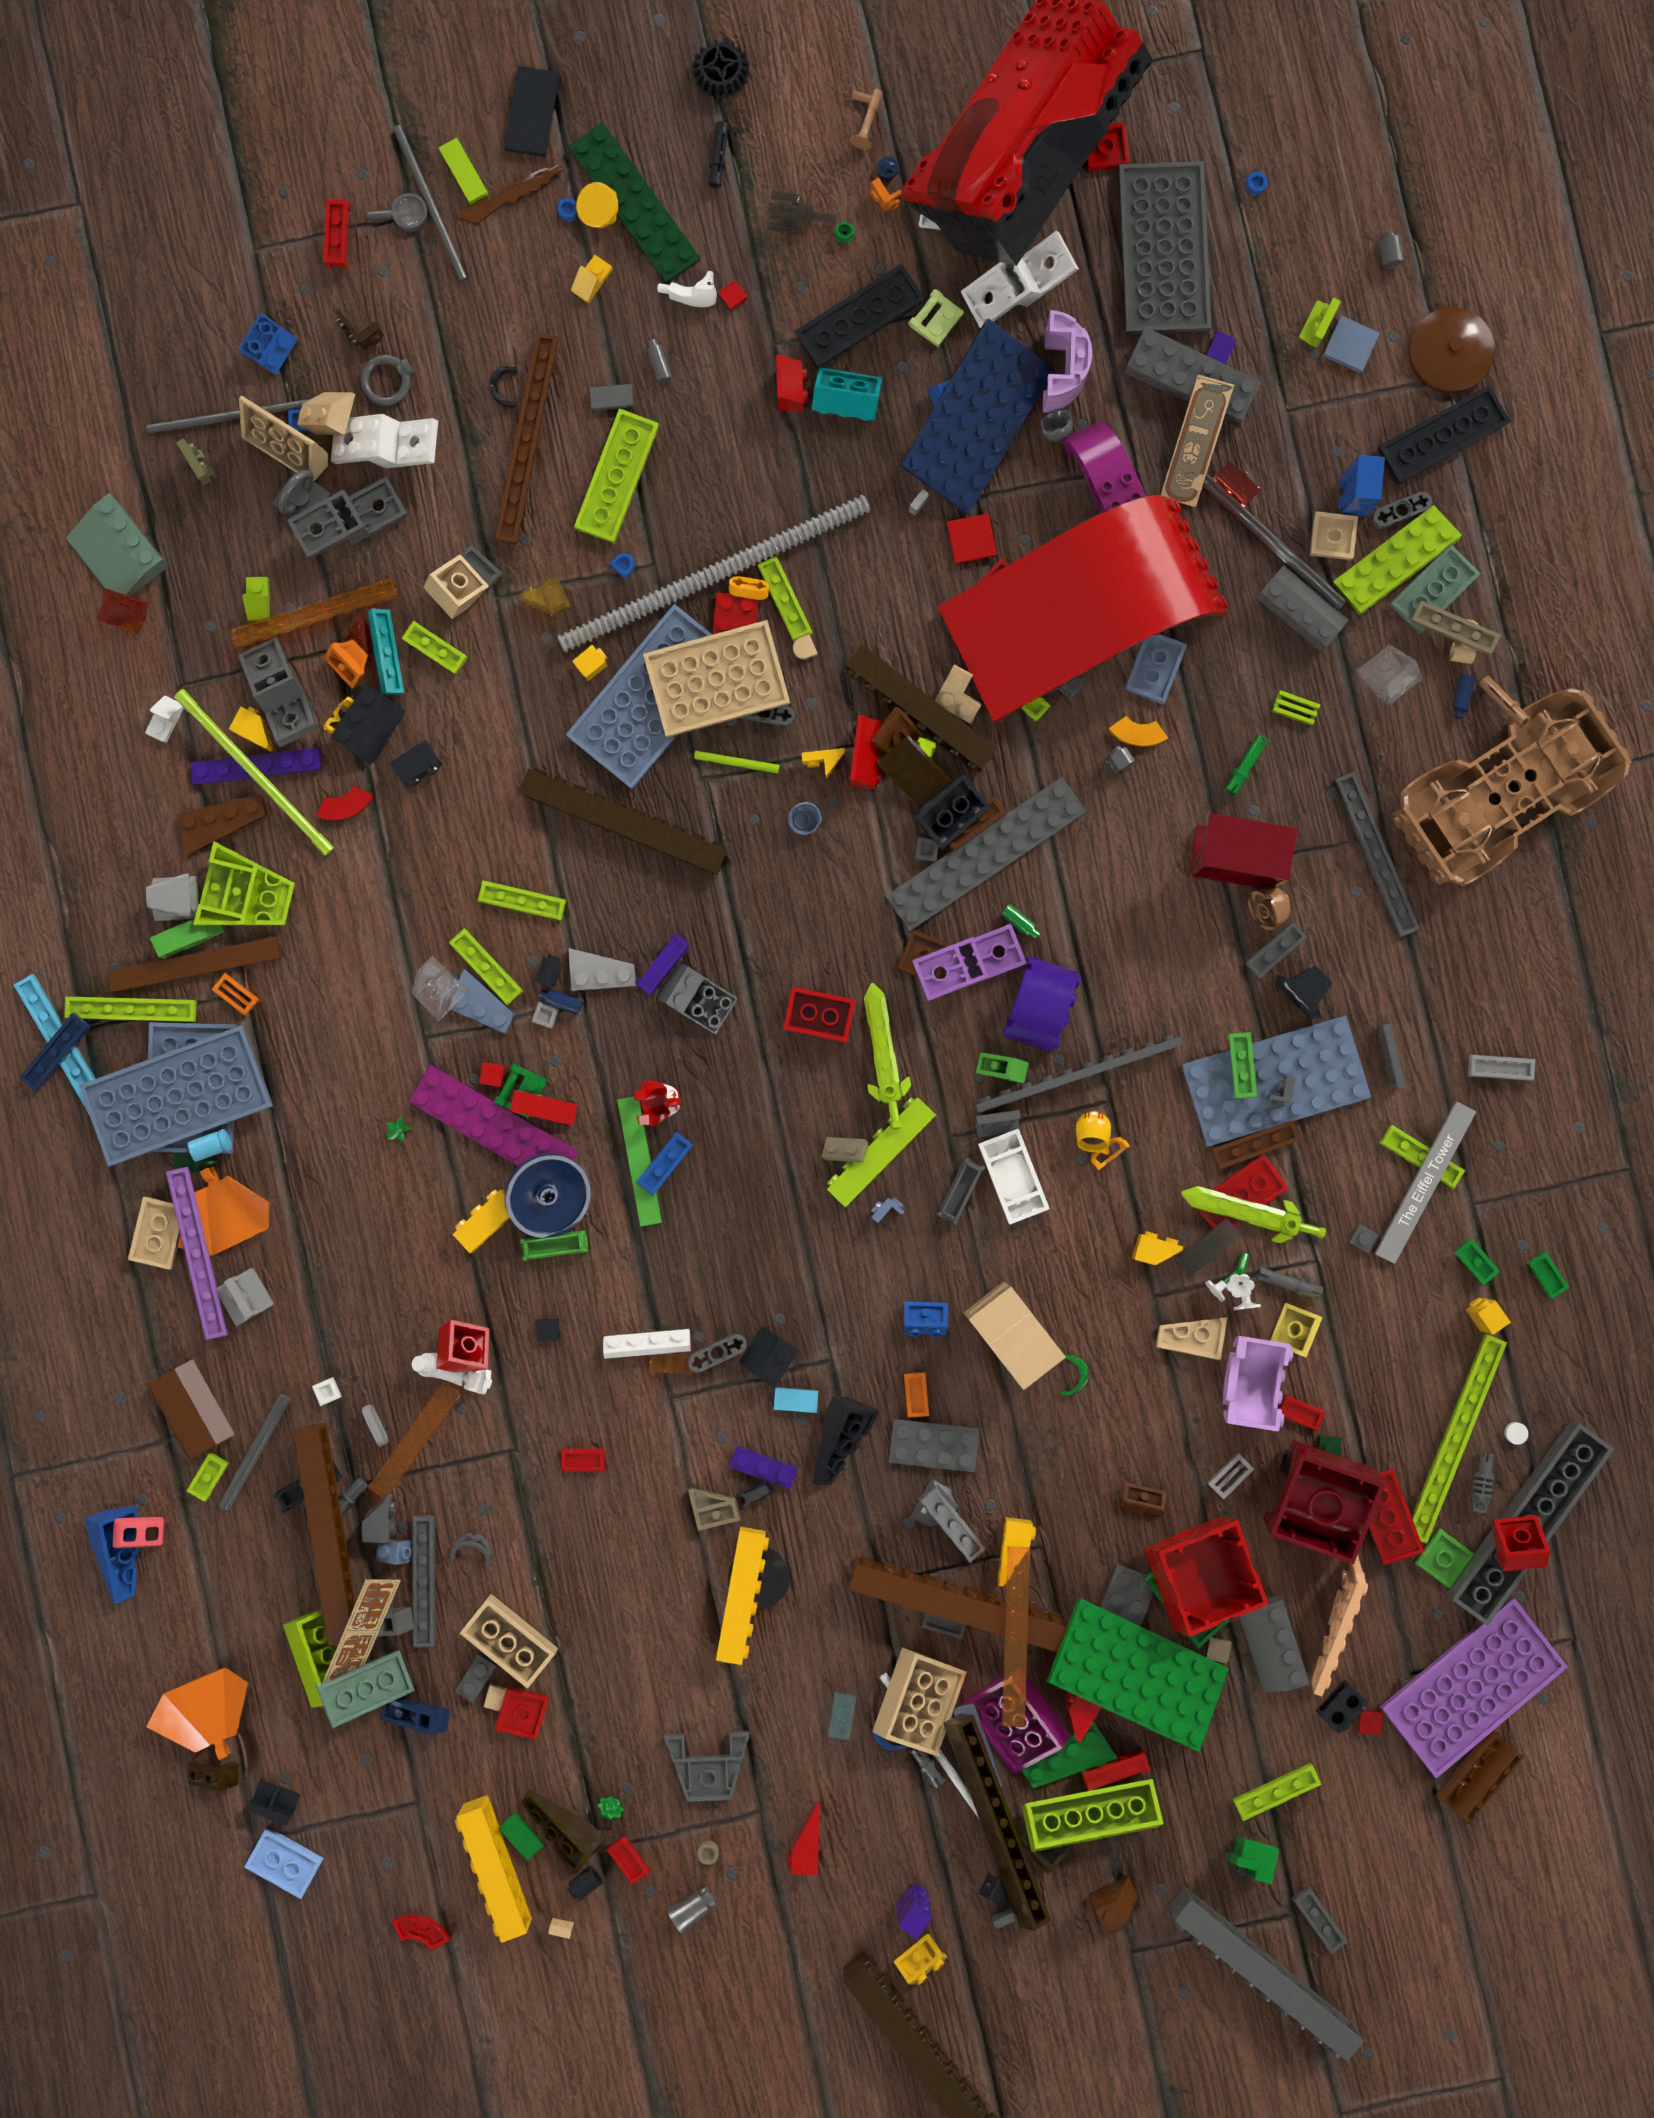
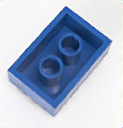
[1338,455,1385,518]

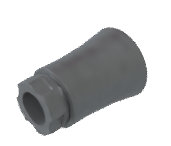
[667,1886,717,1935]

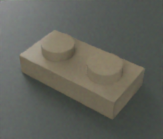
[822,1137,868,1163]

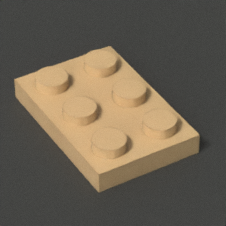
[128,1197,181,1270]

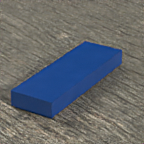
[636,1132,693,1196]

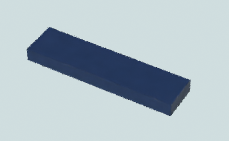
[19,1013,91,1092]

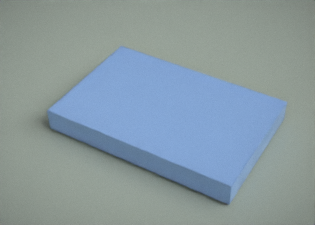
[244,1827,324,1899]

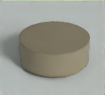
[697,1841,719,1865]

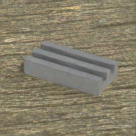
[1207,1453,1254,1499]

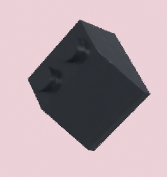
[739,1326,799,1388]

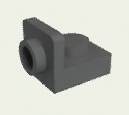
[1266,1076,1296,1107]

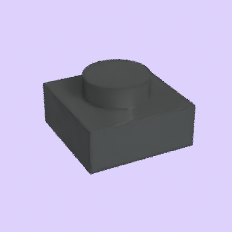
[1348,1224,1379,1253]

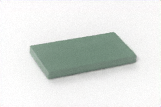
[1389,545,1481,634]
[316,1650,415,1728]

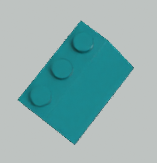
[812,367,882,421]

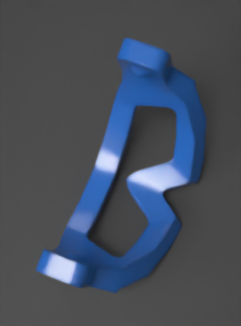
[873,1723,908,1751]

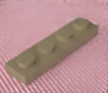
[1411,600,1501,656]

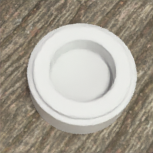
[1505,1422,1528,1445]

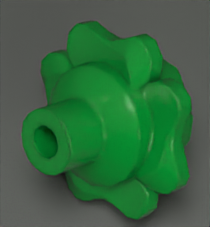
[597,1796,623,1820]

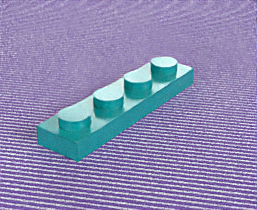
[367,609,404,695]

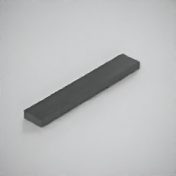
[412,1515,436,1648]

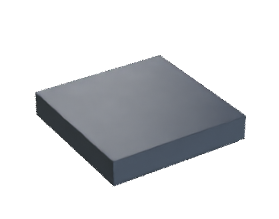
[1323,316,1380,373]

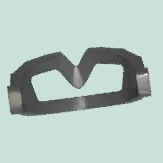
[450,1533,492,1567]

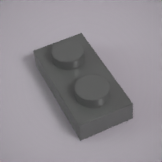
[455,1653,497,1703]

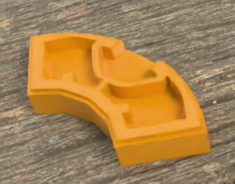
[1108,716,1168,747]

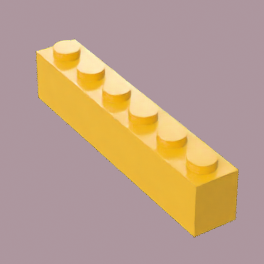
[716,1527,769,1665]

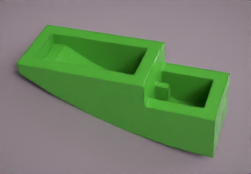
[150,919,224,959]

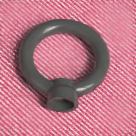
[360,355,415,406]

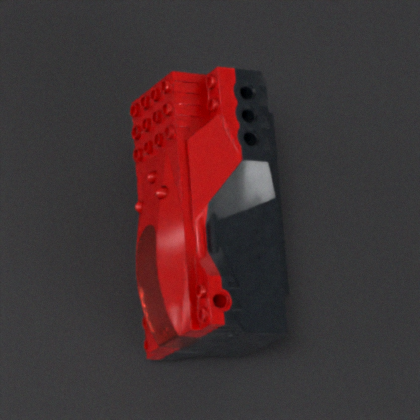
[901,0,1153,266]

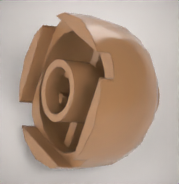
[1248,886,1290,930]

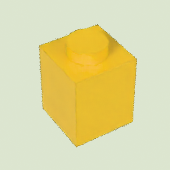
[572,645,608,682]

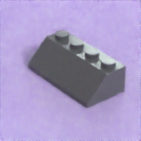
[1256,565,1349,652]
[1239,1595,1310,1692]

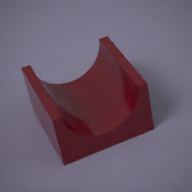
[1187,813,1298,888]
[1263,1440,1385,1565]

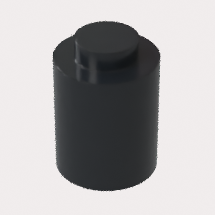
[534,954,563,988]
[568,1865,603,1900]

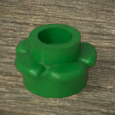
[834,222,855,243]

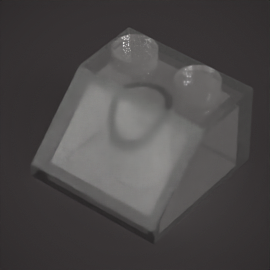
[1357,644,1423,705]
[411,956,469,1021]

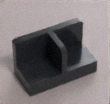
[246,1780,300,1825]

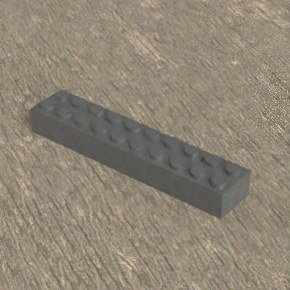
[1445,1420,1614,1626]
[1168,1886,1364,2062]

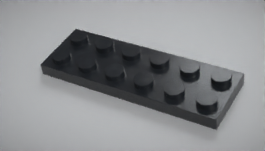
[795,264,925,369]
[1377,385,1511,485]

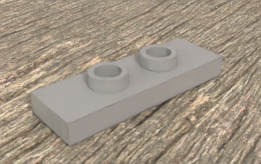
[1468,1055,1535,1081]

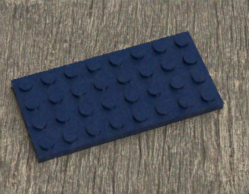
[899,319,1054,514]

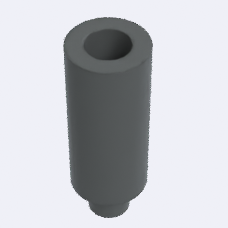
[647,339,672,384]

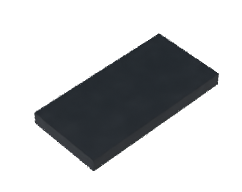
[504,66,560,157]

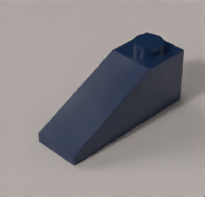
[380,1699,450,1735]

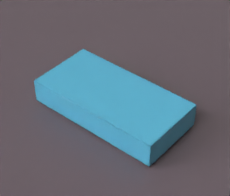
[774,1387,818,1413]

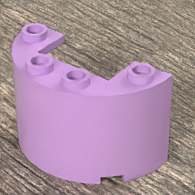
[1043,310,1092,412]
[1223,1336,1293,1431]

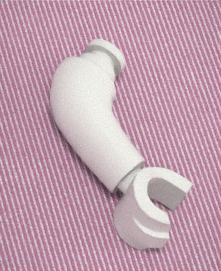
[412,1353,492,1395]

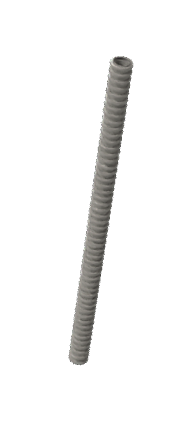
[558,495,870,653]

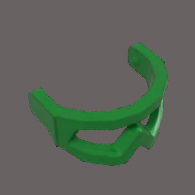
[1060,1355,1089,1395]

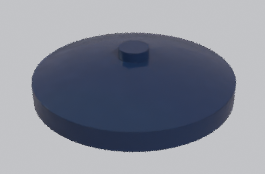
[504,1153,591,1238]

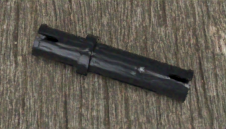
[708,121,729,189]

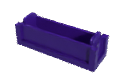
[636,933,691,996]

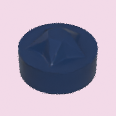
[877,156,898,180]

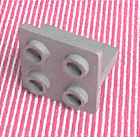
[217,1268,274,1326]

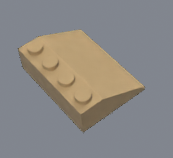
[239,396,328,482]
[872,1647,967,1756]

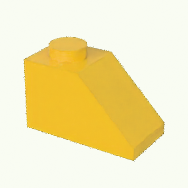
[229,706,274,752]

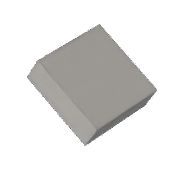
[909,489,929,516]
[531,1002,559,1029]

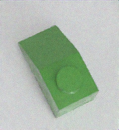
[976,1052,1029,1083]

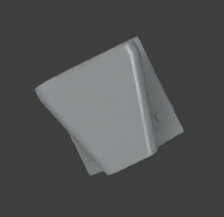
[146,873,199,921]

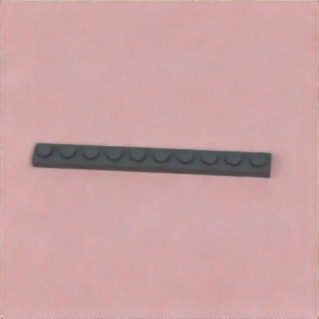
[975,1035,1183,1113]

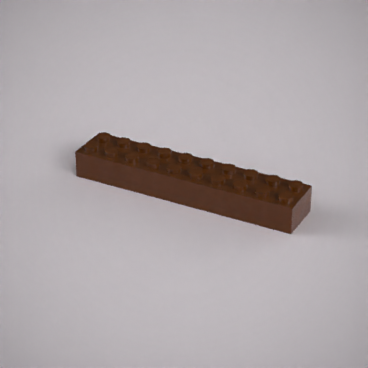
[848,1555,1067,1652]

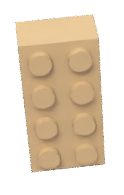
[460,1594,558,1689]

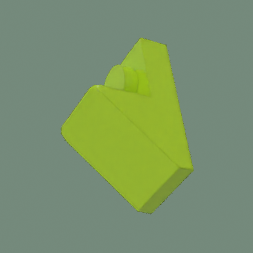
[243,577,270,621]

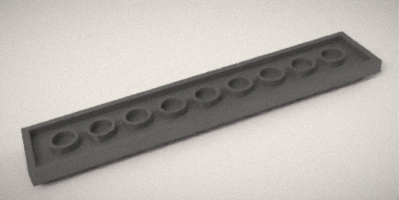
[885,777,1086,932]

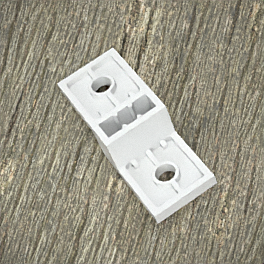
[961,231,1079,328]
[331,414,438,468]

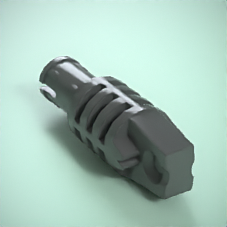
[1471,1452,1495,1514]

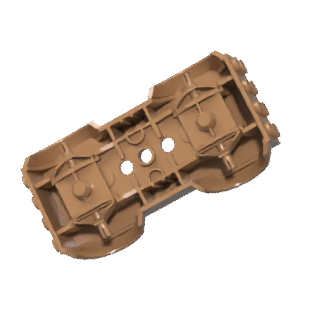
[1392,688,1632,886]

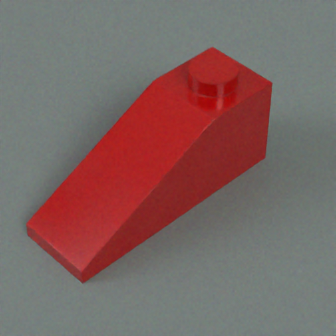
[787,1802,820,1875]

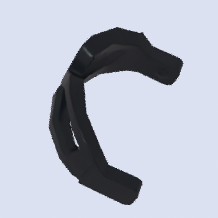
[490,366,518,408]

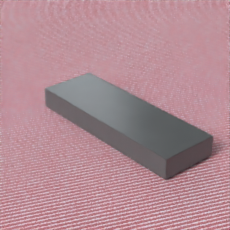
[1244,921,1308,980]
[1377,1023,1405,1089]
[1292,1886,1348,1954]

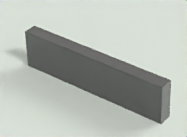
[918,1485,986,1563]

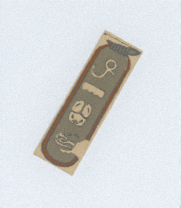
[1161,375,1234,507]

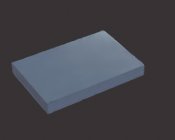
[1124,633,1187,705]

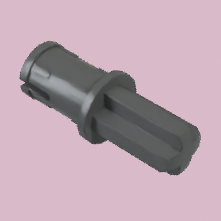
[339,1478,368,1515]

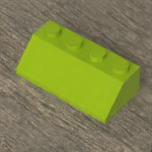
[283,1609,338,1708]

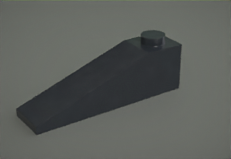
[813,1396,879,1485]

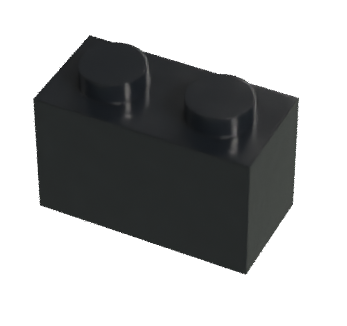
[390,740,443,787]

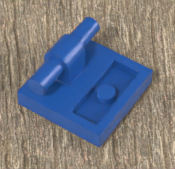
[237,313,297,375]

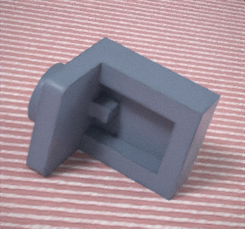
[871,1197,904,1223]
[376,1539,412,1565]

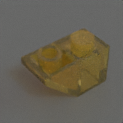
[519,578,571,615]

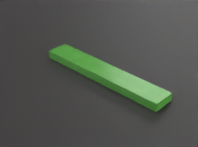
[617,1097,662,1227]

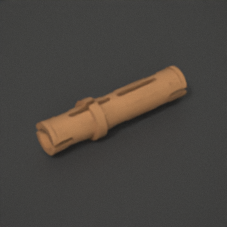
[1479,676,1531,728]

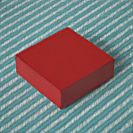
[718,280,748,311]
[479,1062,505,1087]
[1357,1710,1383,1735]

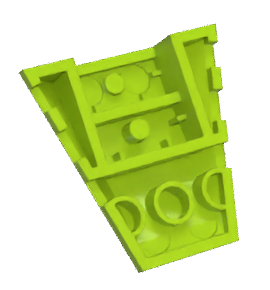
[193,841,295,925]

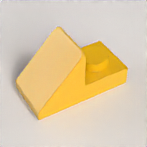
[571,255,613,304]
[802,748,845,779]

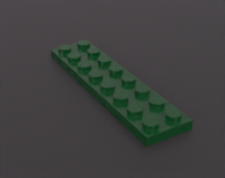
[568,122,701,285]

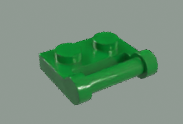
[494,1063,548,1119]

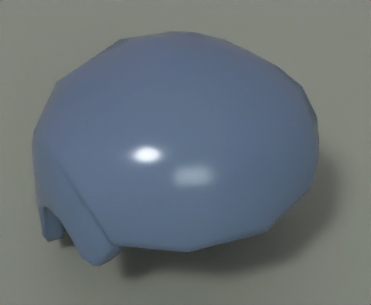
[788,802,822,836]

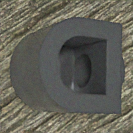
[1105,746,1136,775]

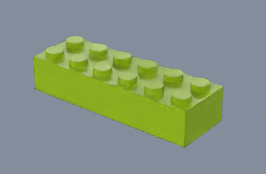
[1022,1779,1163,1852]

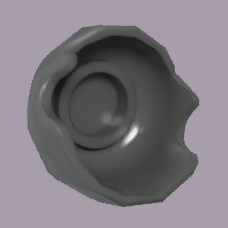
[1041,410,1073,442]

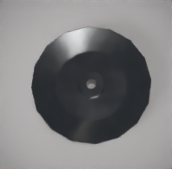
[728,1547,790,1609]

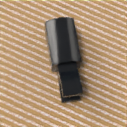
[735,1480,774,1509]

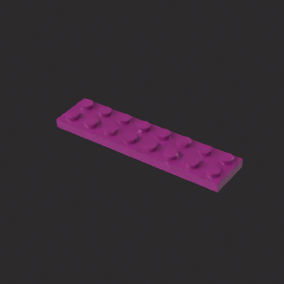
[409,1065,579,1166]

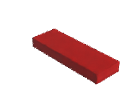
[509,1090,578,1126]

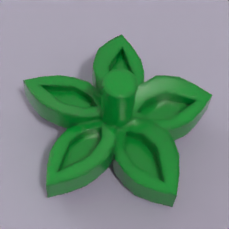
[386,1117,411,1142]

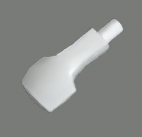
[657,271,717,307]

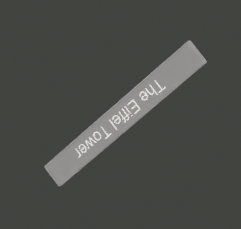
[1375,1101,1476,1264]

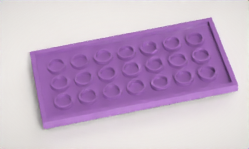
[1380,1597,1568,1778]

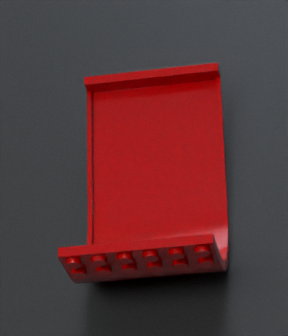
[938,495,1228,722]

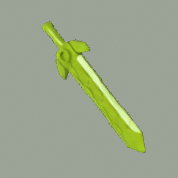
[864,983,911,1129]
[1181,1186,1326,1243]

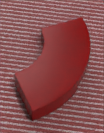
[316,786,374,821]
[391,1914,451,1951]

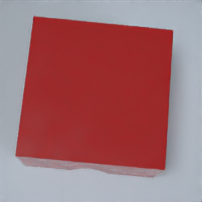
[1143,1517,1269,1637]

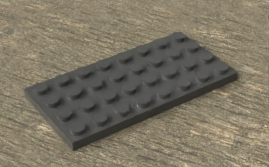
[1118,161,1211,334]

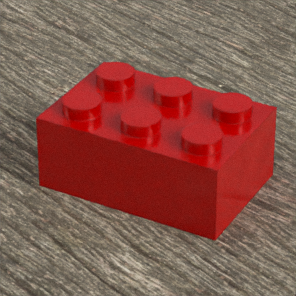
[783,987,856,1043]

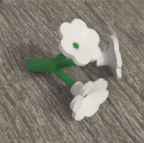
[1205,1253,1261,1310]

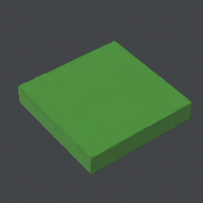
[1413,1527,1475,1589]

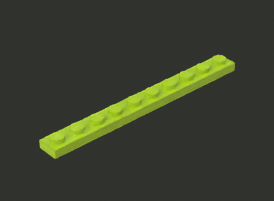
[1412,1334,1507,1543]

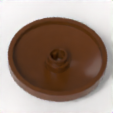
[1408,307,1495,394]

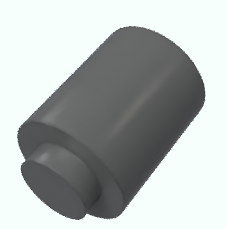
[1378,233,1405,269]

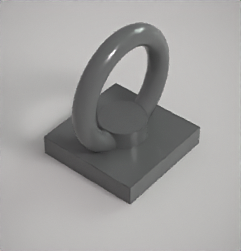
[271,469,332,518]

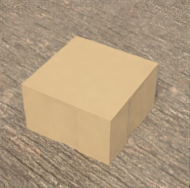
[964,1281,1066,1390]

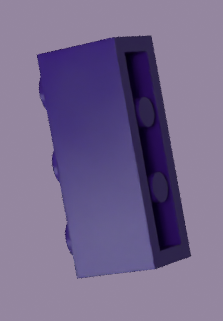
[896,1883,932,1939]

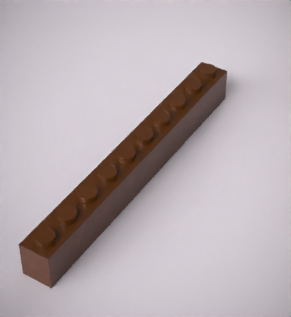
[293,1423,356,1646]

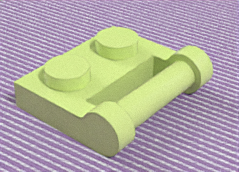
[908,289,964,347]

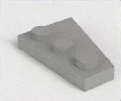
[568,948,636,991]

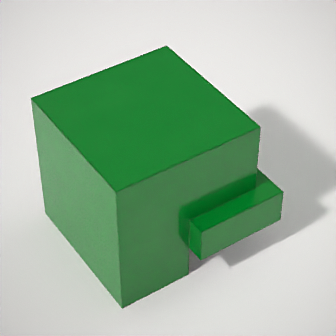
[1226,1836,1279,1885]

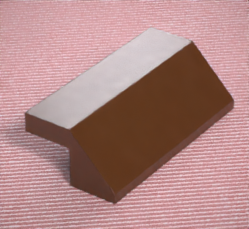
[148,1359,235,1460]
[1436,1731,1524,1824]

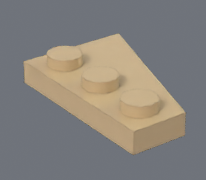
[1156,1317,1228,1360]

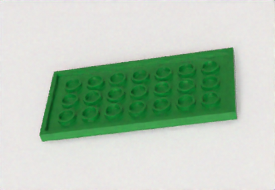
[1046,1598,1229,1752]

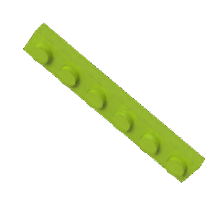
[65,997,197,1022]

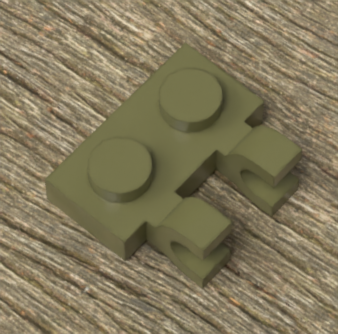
[176,438,218,485]

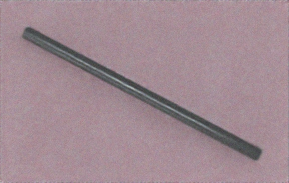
[393,125,468,282]
[146,398,313,434]

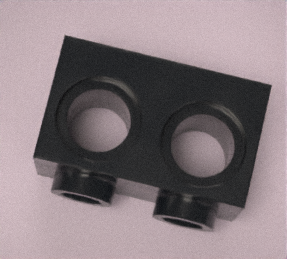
[1315,1679,1368,1734]

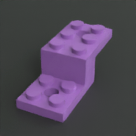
[912,924,1027,1001]

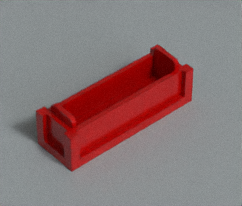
[323,199,351,269]
[1081,1747,1150,1791]

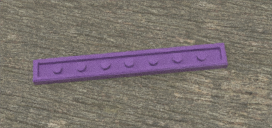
[166,1167,228,1340]

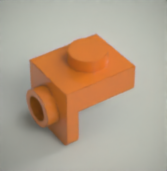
[870,178,903,212]

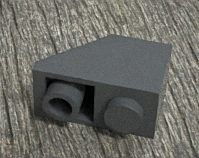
[362,1494,396,1543]

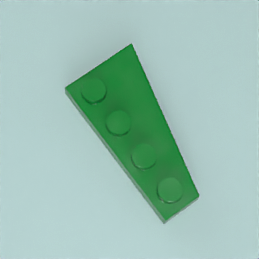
[1022,1721,1117,1789]

